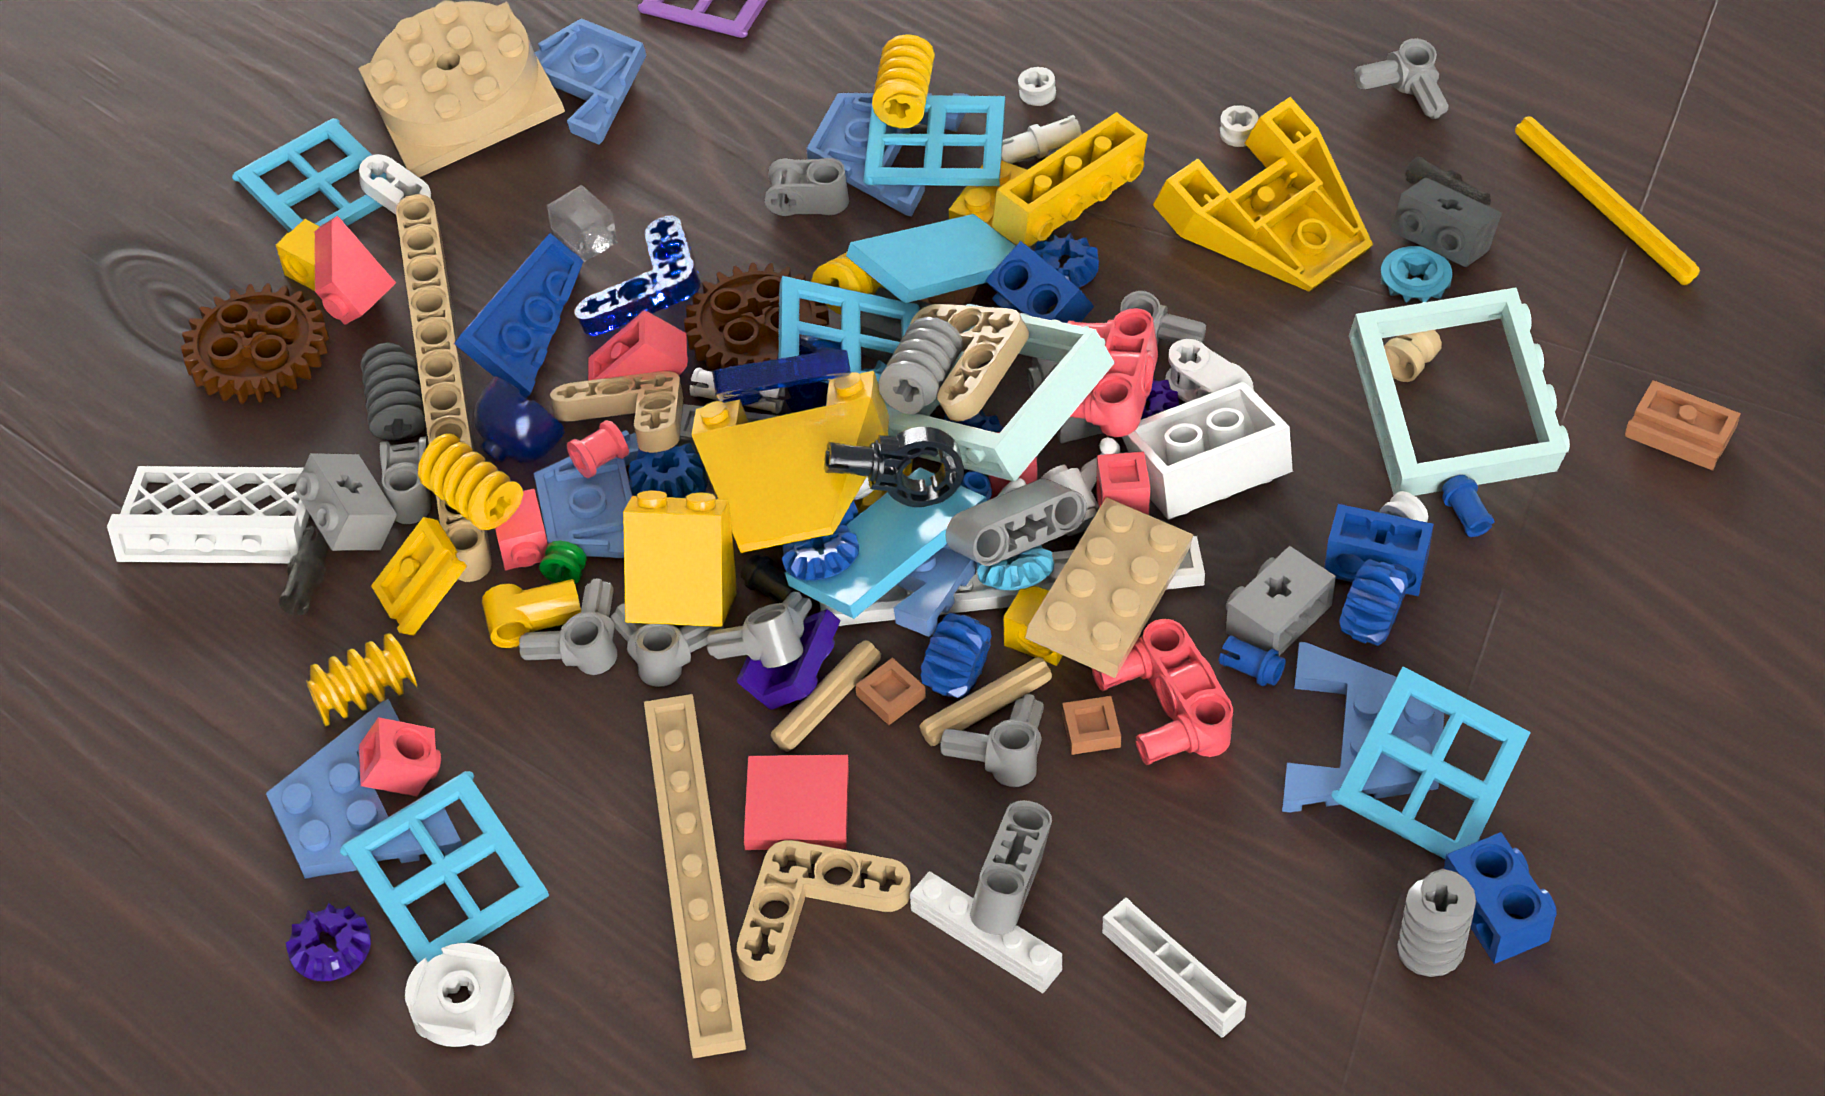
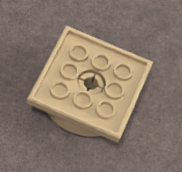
[358,1,565,178]

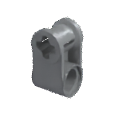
[765,158,849,216]
[380,436,431,524]

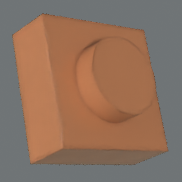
[856,657,926,725]
[1062,696,1121,755]

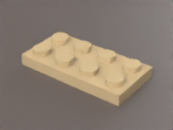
[1025,497,1193,678]

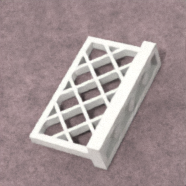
[107,466,310,564]

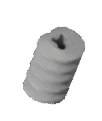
[879,317,963,415]
[1397,869,1476,977]

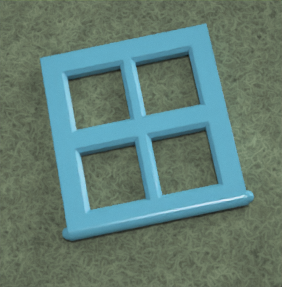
[863,95,1005,186]
[232,118,387,232]
[778,276,920,384]
[1331,667,1531,859]
[340,771,549,963]

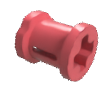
[567,420,629,478]

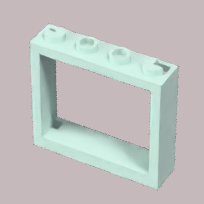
[1349,288,1569,496]
[884,304,1115,482]

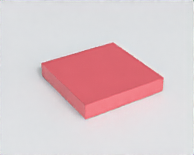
[744,755,849,850]

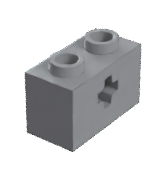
[294,453,397,551]
[1226,546,1336,656]

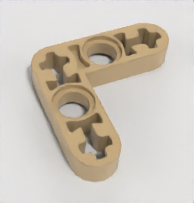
[910,304,1029,422]
[550,371,683,453]
[736,840,911,981]

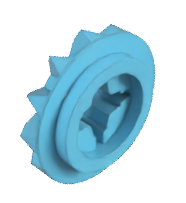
[1381,246,1452,303]
[977,545,1054,590]

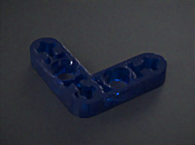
[575,215,701,336]
[712,350,851,406]

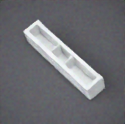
[910,871,1062,993]
[1102,897,1247,1038]

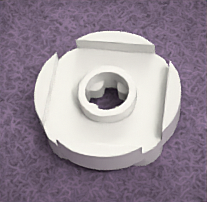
[405,943,514,1047]

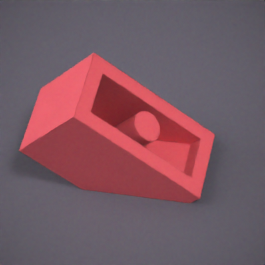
[314,216,396,325]
[588,310,688,381]

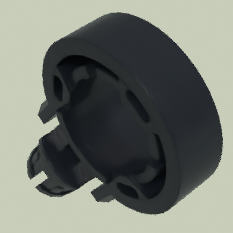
[824,427,964,507]

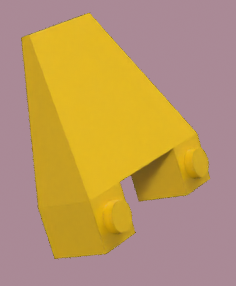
[1153,97,1373,292]
[691,371,889,553]

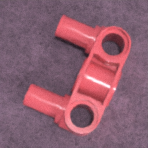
[1067,308,1158,437]
[1092,619,1233,765]

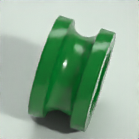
[539,540,587,584]

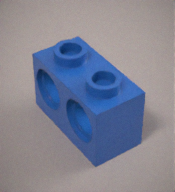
[985,241,1095,323]
[1325,504,1434,596]
[1444,832,1557,964]

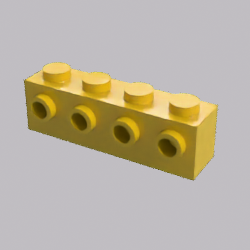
[992,112,1148,247]

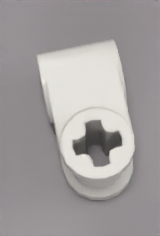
[1165,339,1254,403]

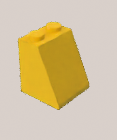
[623,491,737,627]

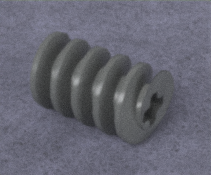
[360,342,426,441]

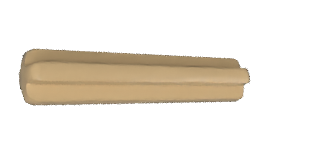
[771,640,881,752]
[919,657,1052,746]

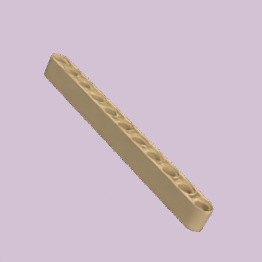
[396,194,492,582]

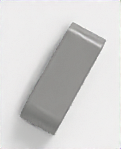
[946,479,1087,566]
[970,800,1052,935]

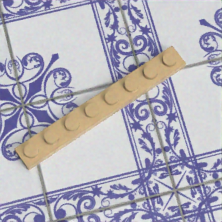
[644,694,746,1059]

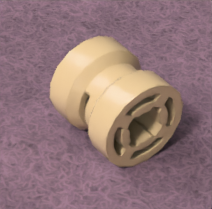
[1384,330,1442,382]

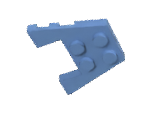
[535,18,646,145]
[807,93,969,217]
[534,430,639,558]
[893,544,977,637]
[1282,642,1444,812]
[266,699,462,879]

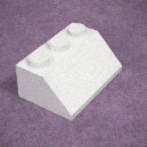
[1122,382,1293,519]

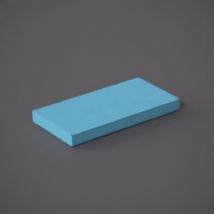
[846,214,1015,303]
[785,467,987,619]

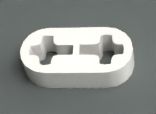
[359,154,431,214]

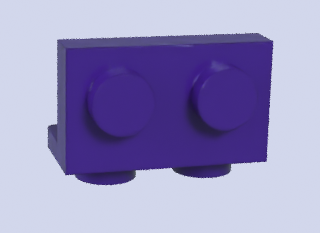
[737,609,841,710]

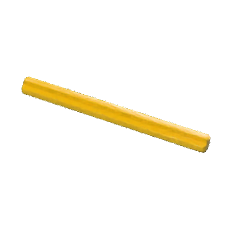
[1515,116,1700,285]

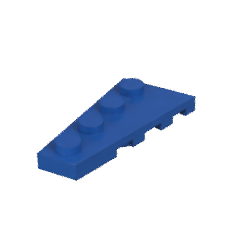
[454,233,584,401]

